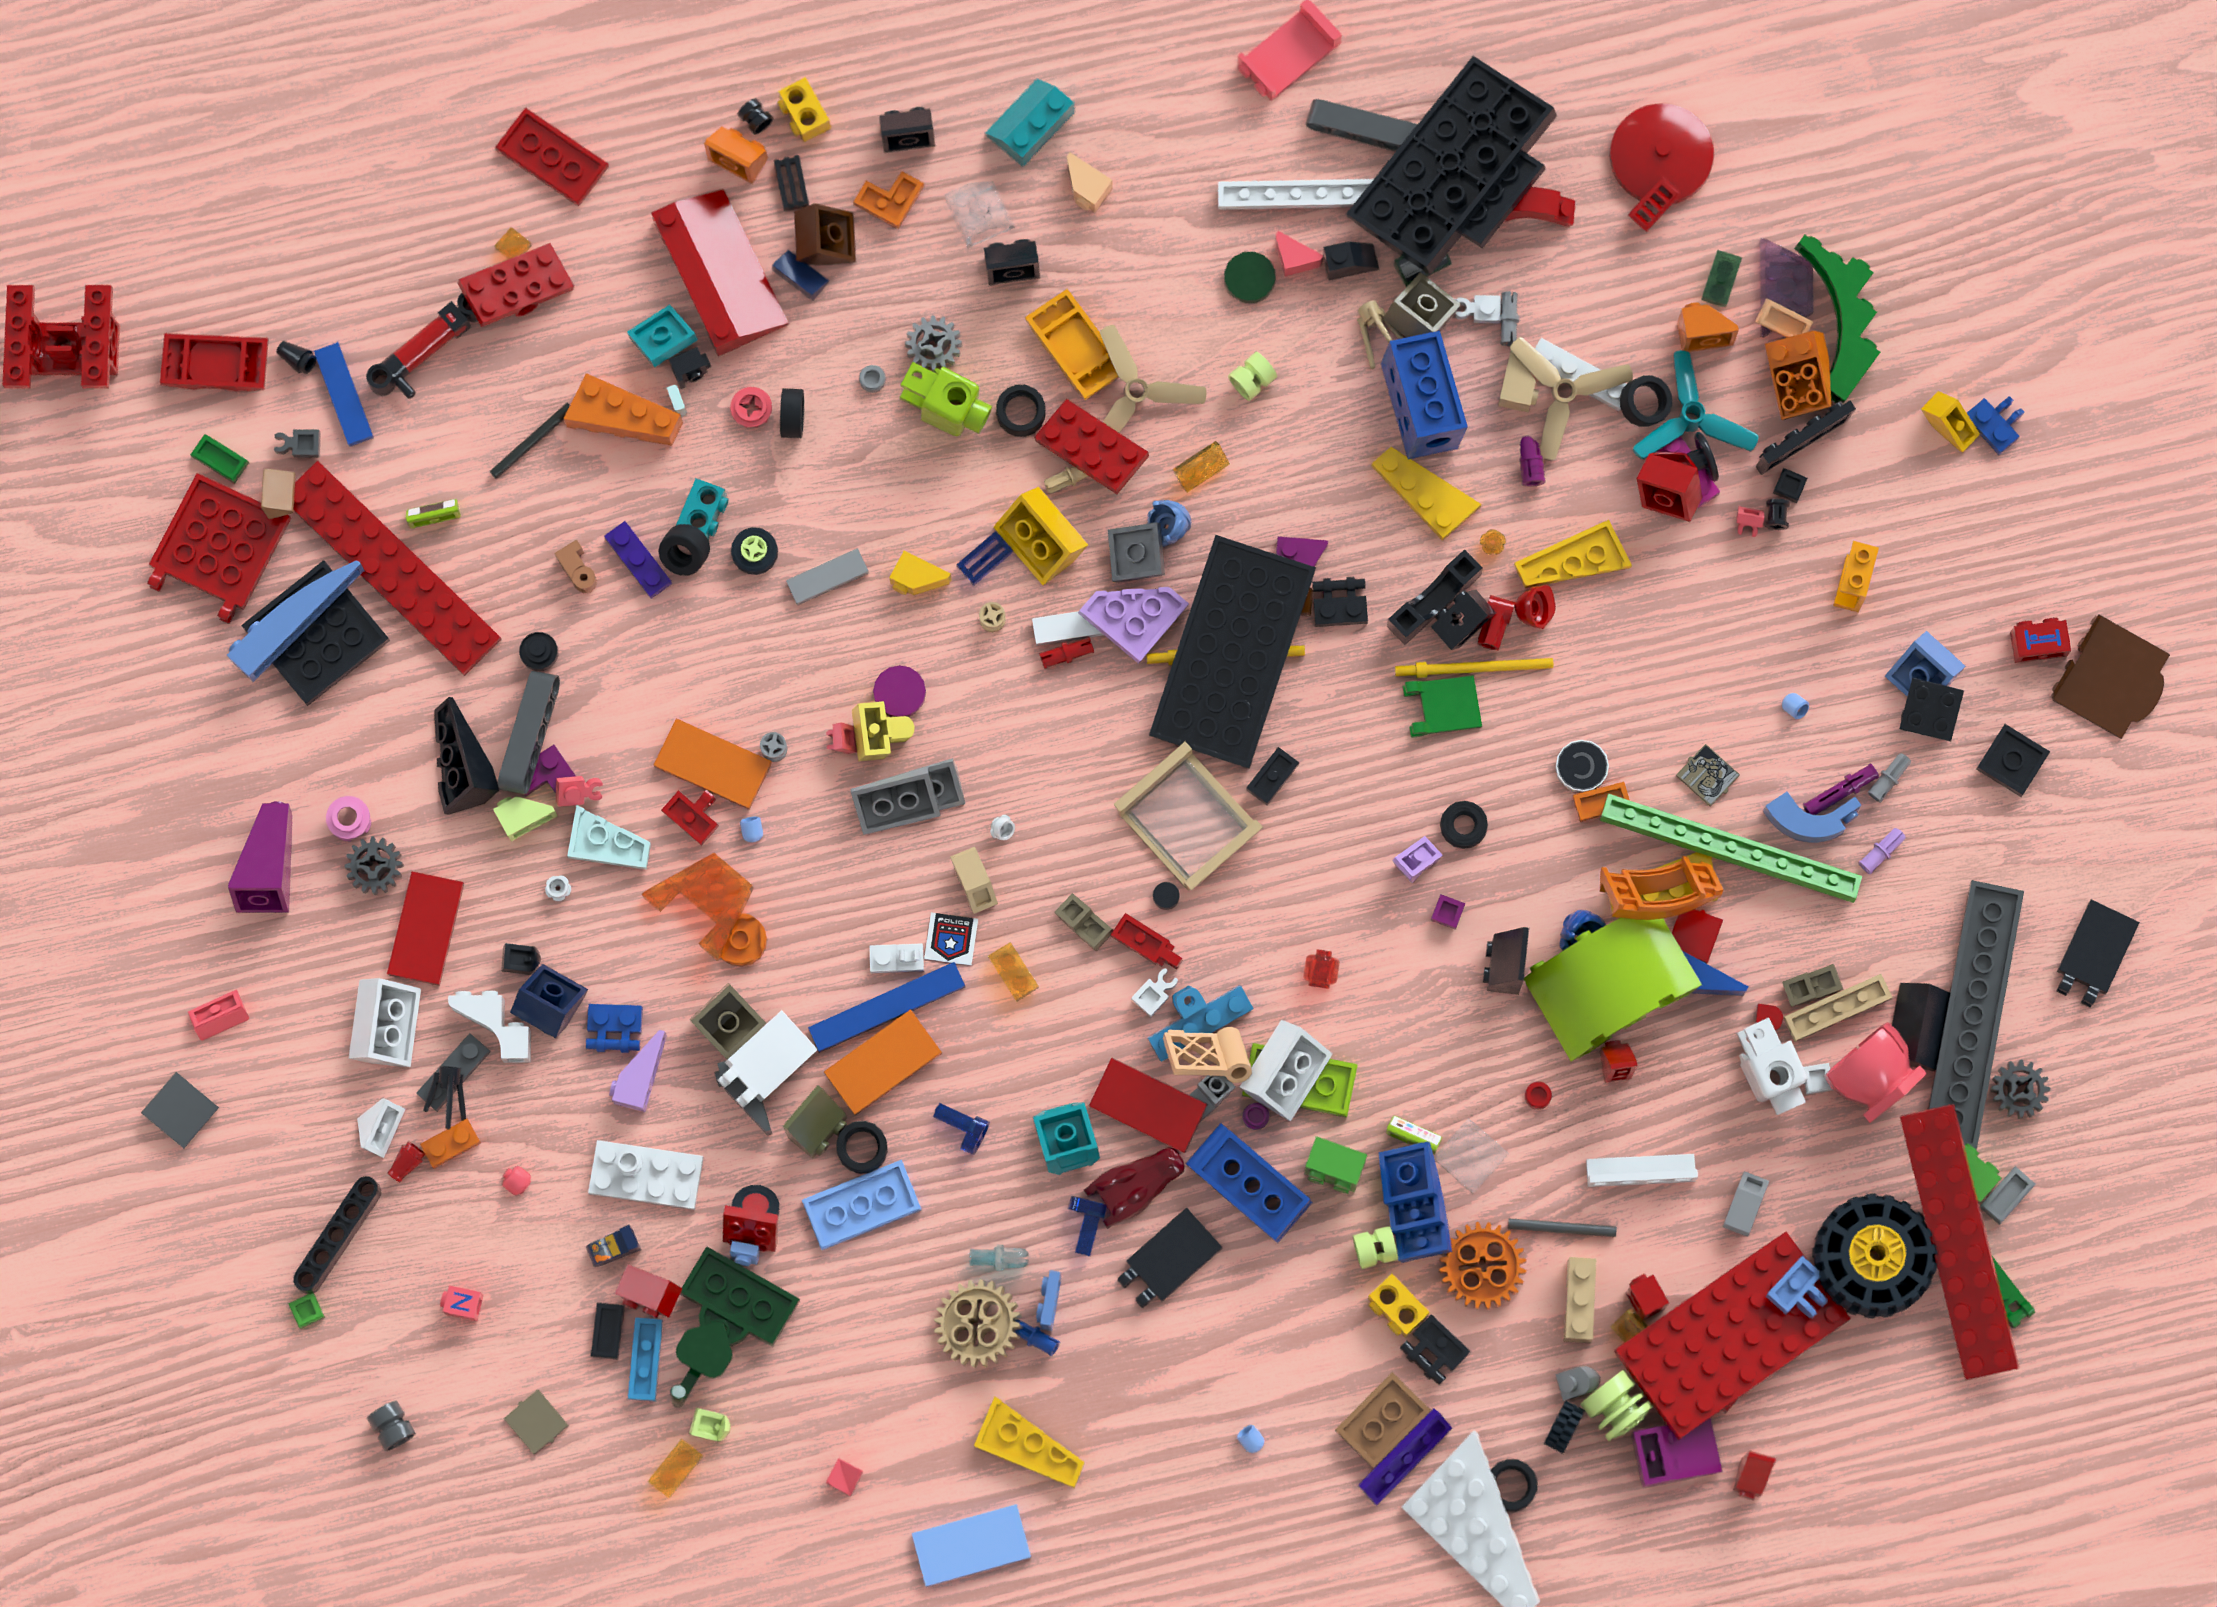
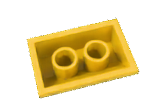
[993,487,1088,585]

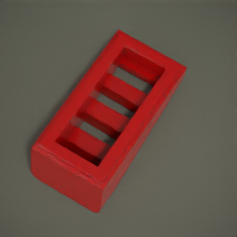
[1628,176,1682,232]

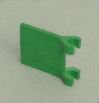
[1403,675,1482,738]

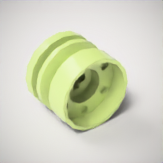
[1580,1369,1653,1441]

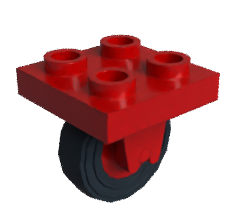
[723,1185,779,1252]

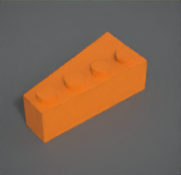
[564,373,683,446]

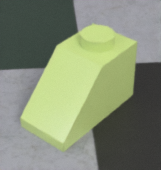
[493,796,557,841]

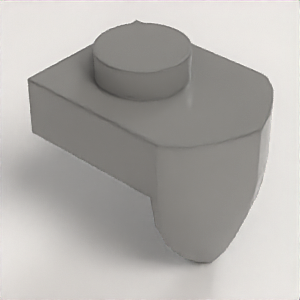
[1556,1366,1601,1401]

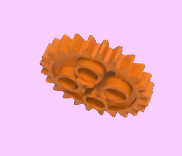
[1439,1222,1527,1310]

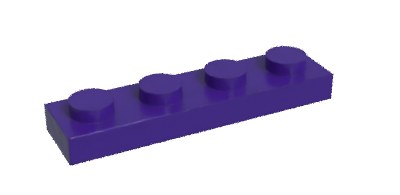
[1358,1408,1452,1505]

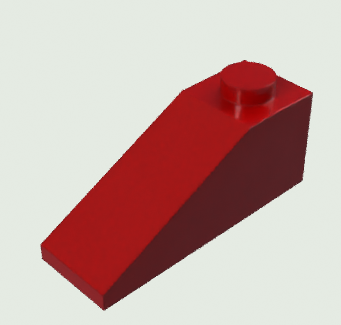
[1599,1040,1638,1083]
[1733,1451,1776,1500]

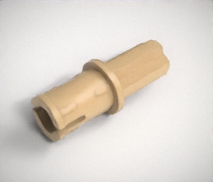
[1044,467,1089,494]

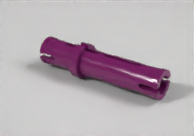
[1803,763,1879,815]

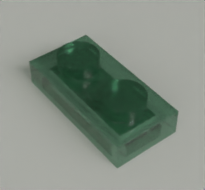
[1701,250,1742,308]

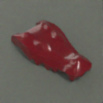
[1084,1147,1185,1229]

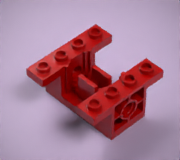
[2,285,120,389]

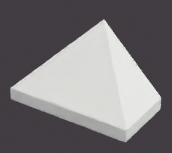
[357,1098,405,1158]

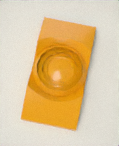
[1025,288,1119,400]

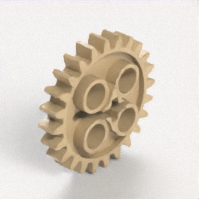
[934,1279,1022,1368]

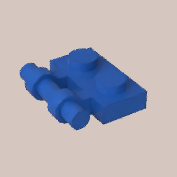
[586,1004,643,1053]

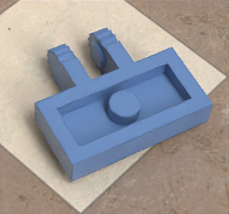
[1766,1256,1827,1318]

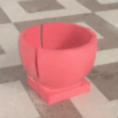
[1824,1022,1927,1123]

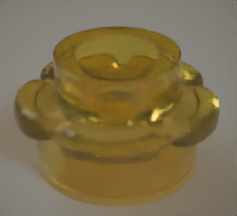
[1480,529,1506,554]

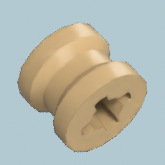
[979,602,1006,632]

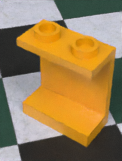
[1833,541,1879,613]

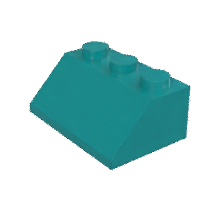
[985,79,1075,167]

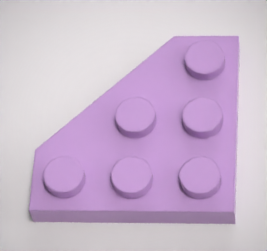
[1078,587,1189,664]

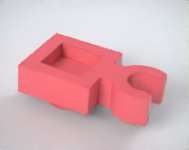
[556,776,603,807]

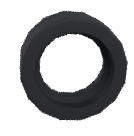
[1620,375,1673,427]
[996,385,1046,437]
[780,388,804,438]
[836,1121,888,1174]
[1490,1459,1537,1512]

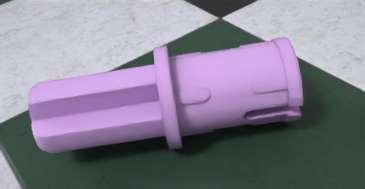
[1858,828,1906,875]

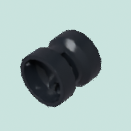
[738,98,774,135]

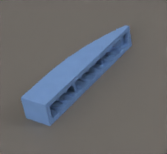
[227,560,365,682]

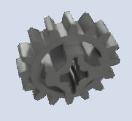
[345,836,404,895]
[1990,1060,2051,1119]

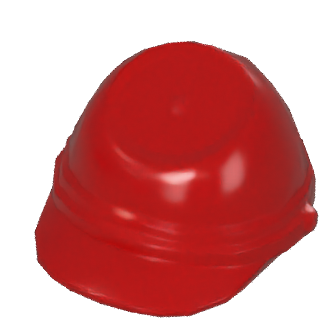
[1515,584,1556,629]

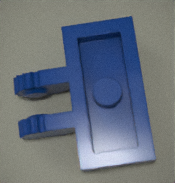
[1967,396,2025,455]

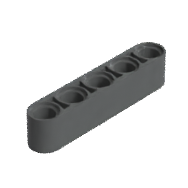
[1306,99,1418,151]
[498,671,560,794]

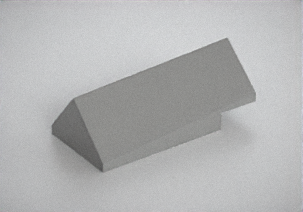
[850,758,965,835]

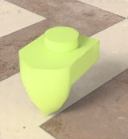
[689,1407,731,1442]

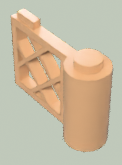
[1163,1027,1252,1083]

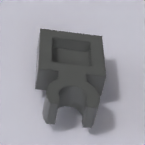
[274,429,321,457]

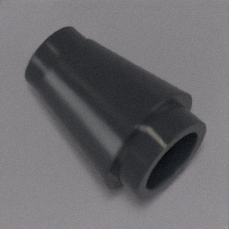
[276,341,316,374]

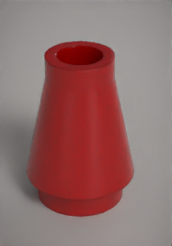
[387,1141,425,1183]

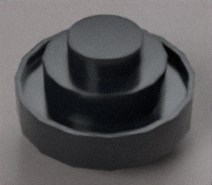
[519,632,559,671]

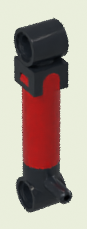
[366,293,478,399]

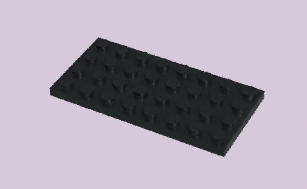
[1149,535,1316,769]

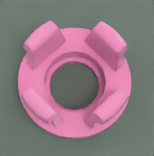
[326,796,371,842]

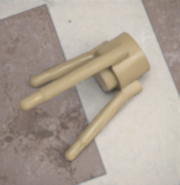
[1357,301,1404,369]

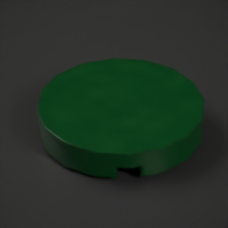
[1224,251,1276,303]

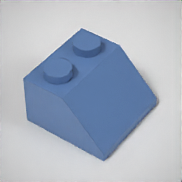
[1885,631,1966,696]

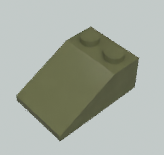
[783,1085,847,1159]

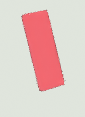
[188,989,249,1041]

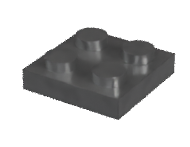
[1108,522,1165,583]

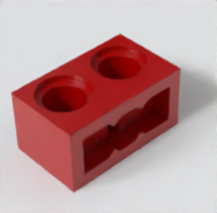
[1625,1273,1669,1322]

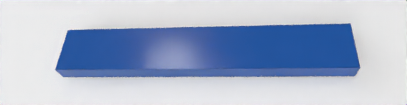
[808,962,965,1053]

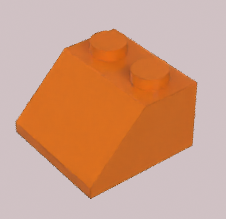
[704,126,768,184]
[1677,303,1739,352]

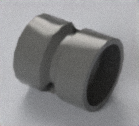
[367,1400,416,1451]

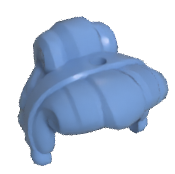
[1147,500,1192,547]

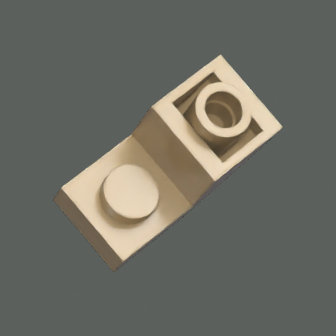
[950,847,998,914]

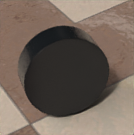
[1153,882,1180,910]

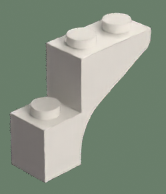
[448,991,531,1063]

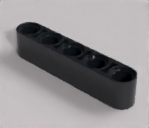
[293,1176,381,1294]

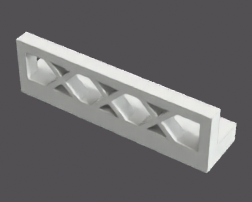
[1586,1154,1698,1187]

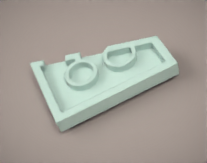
[567,805,651,870]

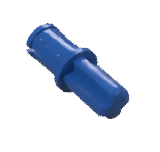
[1014,1319,1060,1356]

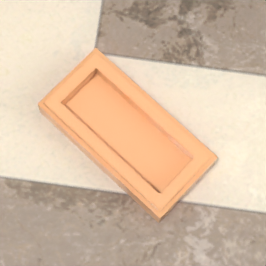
[1755,298,1813,338]

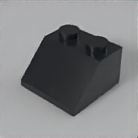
[879,107,935,153]
[984,239,1040,285]

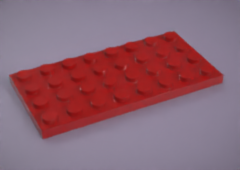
[1614,1231,1851,1440]

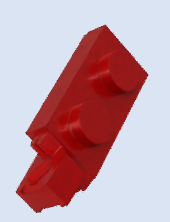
[1111,913,1183,970]

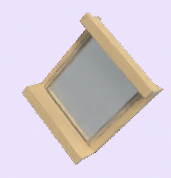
[1114,742,1263,891]

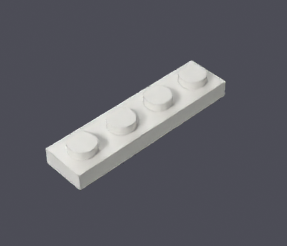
[1535,338,1626,412]

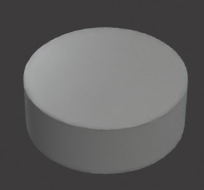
[859,365,886,393]

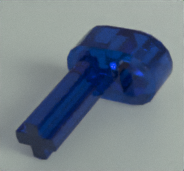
[933,1103,990,1155]
[1068,1196,1107,1257]

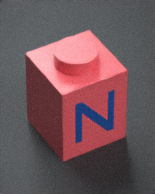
[440,1285,484,1322]

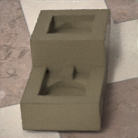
[1055,893,1113,951]
[1782,964,1844,1007]

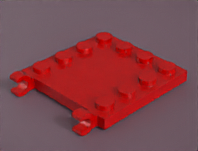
[147,473,291,624]

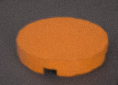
[714,913,767,967]

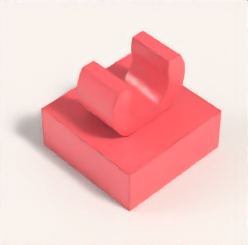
[1736,506,1764,537]
[826,722,857,754]

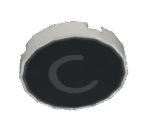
[1555,740,1609,793]

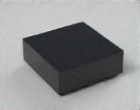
[1773,468,1808,503]

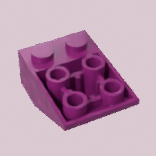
[1631,1419,1723,1488]

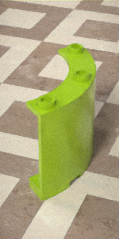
[1524,918,1702,1062]

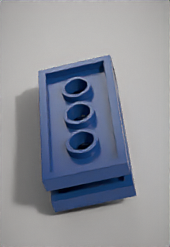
[1185,1123,1313,1243]

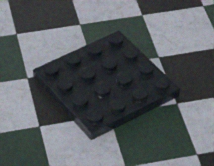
[241,560,390,706]

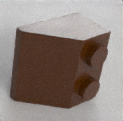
[794,203,856,266]

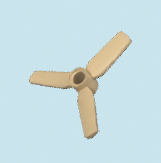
[1100,325,1207,433]
[1510,337,1633,460]

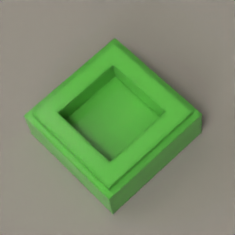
[289,1292,325,1329]

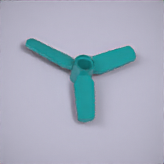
[1633,350,1759,459]

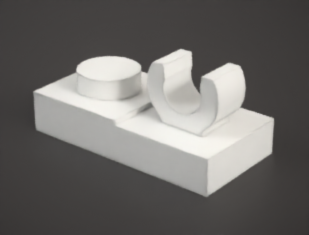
[869,943,924,974]

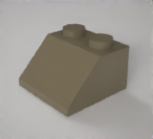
[1383,272,1461,338]
[689,983,766,1060]

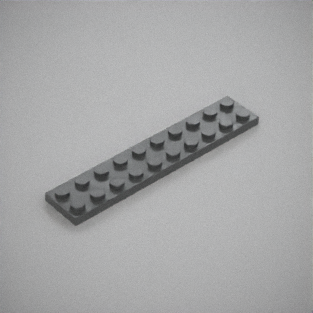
[1928,880,2024,1150]

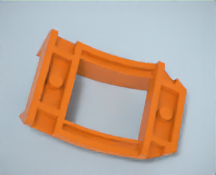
[1600,856,1724,920]

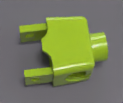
[900,362,993,436]

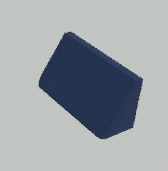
[771,250,829,301]

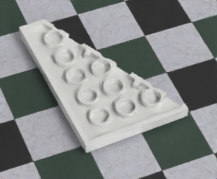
[1402,1430,1540,1607]

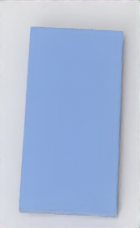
[802,1160,922,1250]
[912,1504,1031,1587]

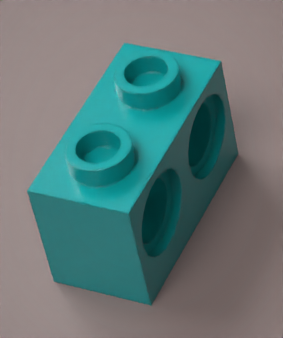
[676,478,729,540]

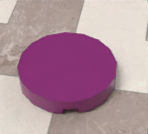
[873,665,926,717]

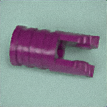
[1519,436,1546,487]

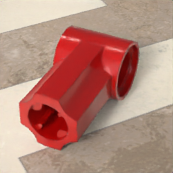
[1477,595,1516,651]

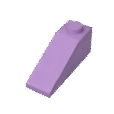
[609,1030,667,1112]

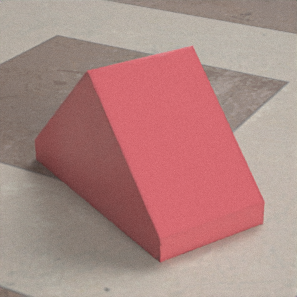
[1275,231,1323,277]

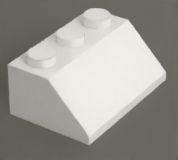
[349,978,421,1067]
[1239,1020,1332,1121]

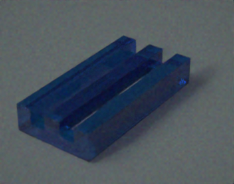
[956,531,1013,586]

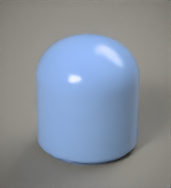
[1782,693,1809,719]
[740,816,763,843]
[1237,1425,1264,1453]

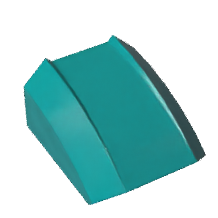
[1033,1102,1100,1175]

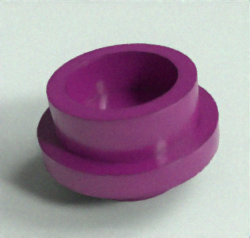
[1242,1103,1269,1130]

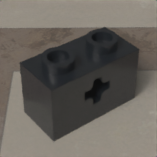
[1431,590,1496,650]

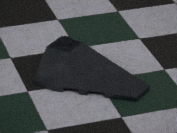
[434,697,499,815]

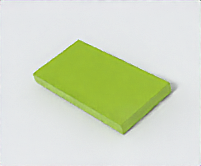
[1242,1043,1358,1118]

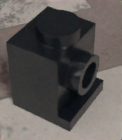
[669,347,711,389]

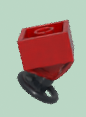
[1636,432,1719,522]

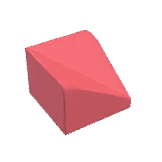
[826,1458,863,1496]

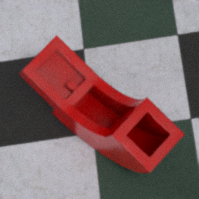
[1505,187,1576,227]

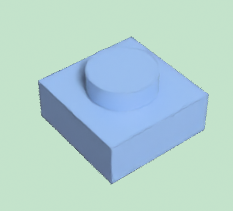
[730,1241,760,1266]

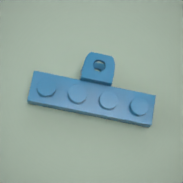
[1147,985,1254,1062]

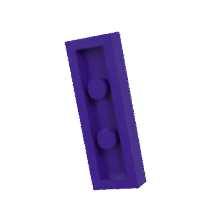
[604,521,672,599]

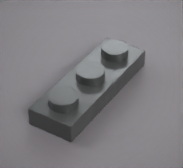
[416,1033,491,1112]

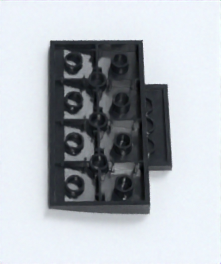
[1346,56,1557,275]

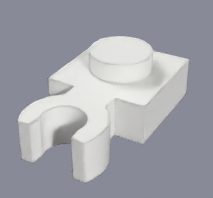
[1455,295,1501,324]
[1131,968,1178,1017]

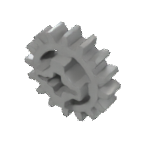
[905,315,962,372]

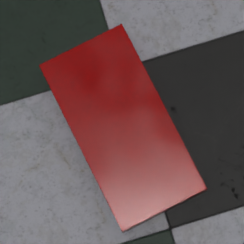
[495,107,609,207]
[387,871,464,986]
[1089,1058,1208,1153]

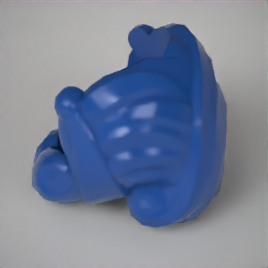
[1560,910,1606,950]

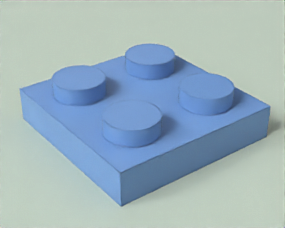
[1036,1270,1062,1332]

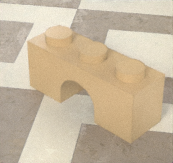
[1563,1257,1597,1343]

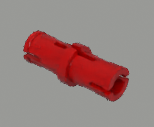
[1039,637,1095,669]

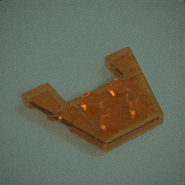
[642,853,754,961]

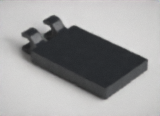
[2056,899,2140,1008]
[1117,1207,1223,1309]

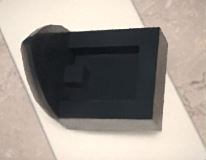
[501,943,541,975]

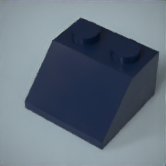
[510,964,588,1038]

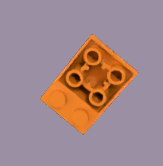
[1765,330,1831,420]

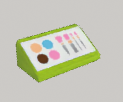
[1386,1116,1442,1154]

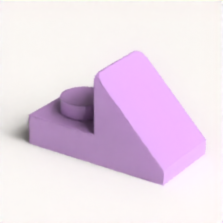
[1392,836,1443,883]

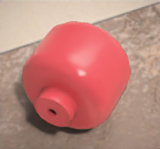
[502,1166,531,1195]

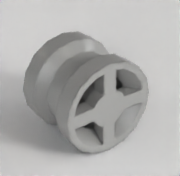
[760,732,787,762]

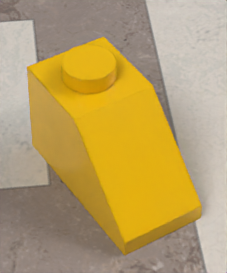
[1921,391,1980,452]
[889,550,952,595]

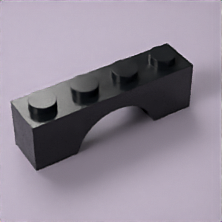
[1387,549,1483,645]

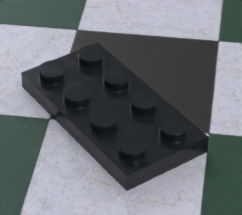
[1756,400,1856,475]

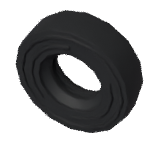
[1440,801,1488,849]

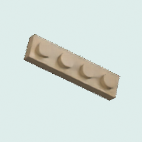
[1783,974,1893,1042]

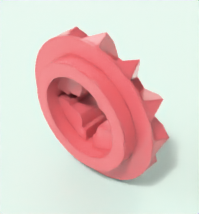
[730,387,772,428]

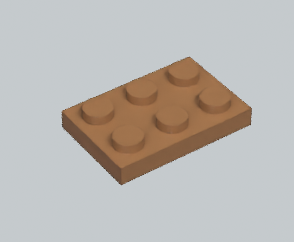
[1335,1372,1431,1469]

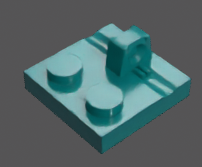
[627,304,698,368]

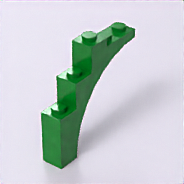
[1794,234,1880,403]

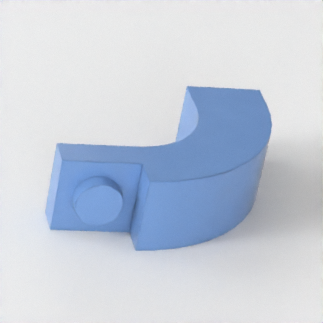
[1763,792,1861,843]

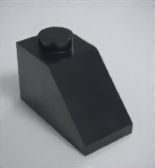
[1323,241,1379,281]

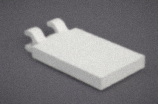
[718,1010,818,1108]

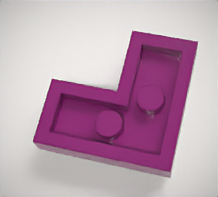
[524,744,576,797]

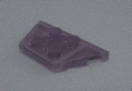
[1759,238,1813,337]

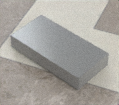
[1980,1166,2035,1225]

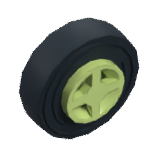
[731,527,778,575]

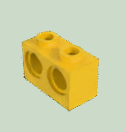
[777,77,831,142]
[1368,1274,1430,1338]

